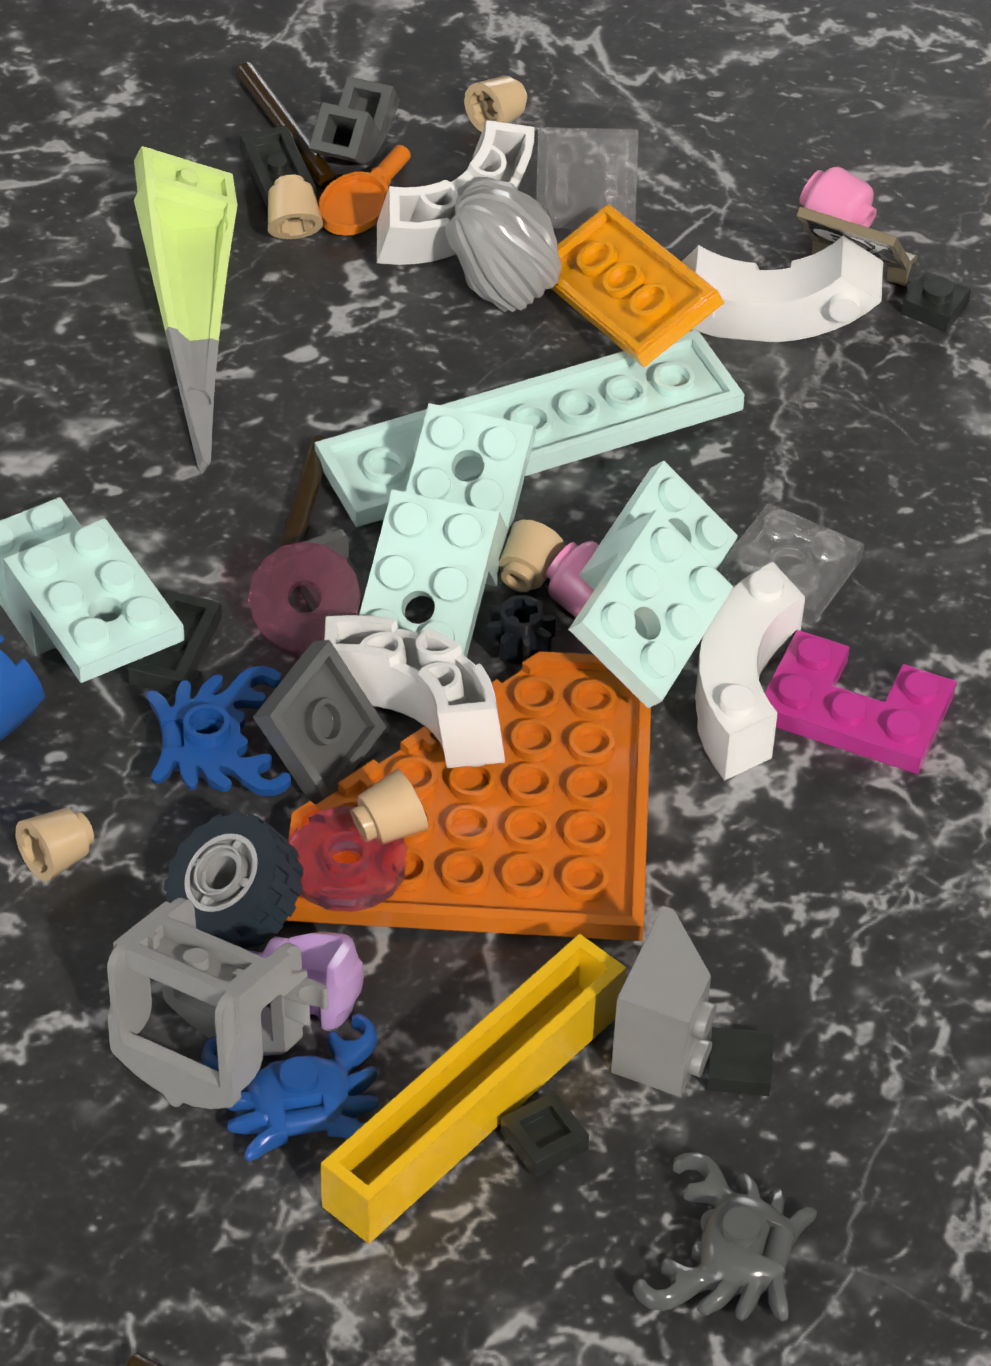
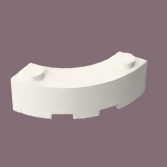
[377,120,535,265]
[682,236,883,342]
[695,562,805,781]
[324,615,505,768]

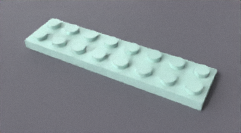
[315,330,745,528]

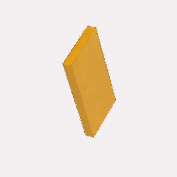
[551,204,724,368]

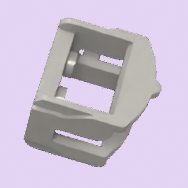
[107,898,328,1109]

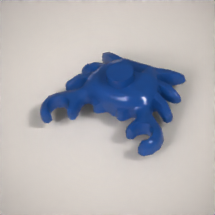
[146,666,291,797]
[200,1013,379,1162]

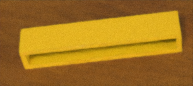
[321,934,627,1244]

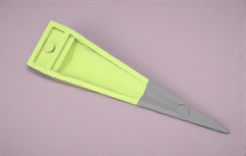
[134,146,238,474]

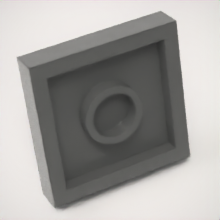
[253,640,386,805]

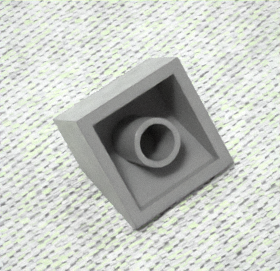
[611,906,717,1097]

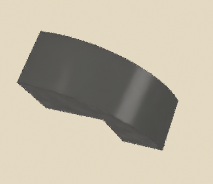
[309,76,400,164]

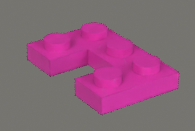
[765,630,957,774]

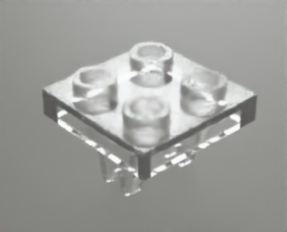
[536,127,638,229]

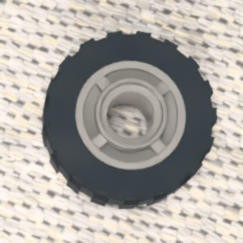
[164,812,304,950]

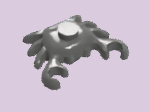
[633,1152,817,1321]

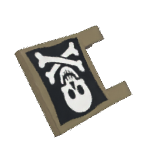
[797,206,918,287]

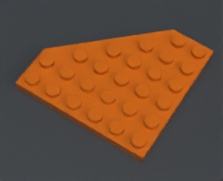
[285,651,651,941]

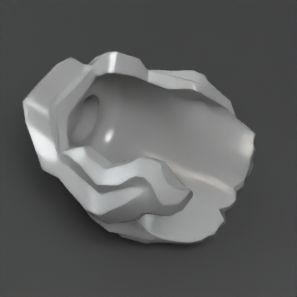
[446,177,562,313]

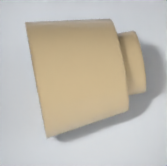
[464,76,527,132]
[268,175,323,239]
[499,520,566,592]
[350,769,428,845]
[15,808,94,882]

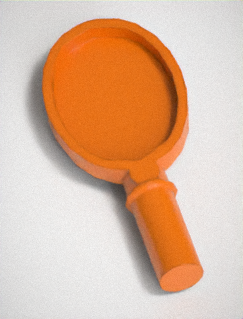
[318,145,411,236]

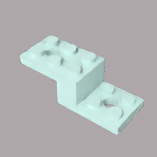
[359,403,536,657]
[569,461,738,708]
[0,497,184,683]

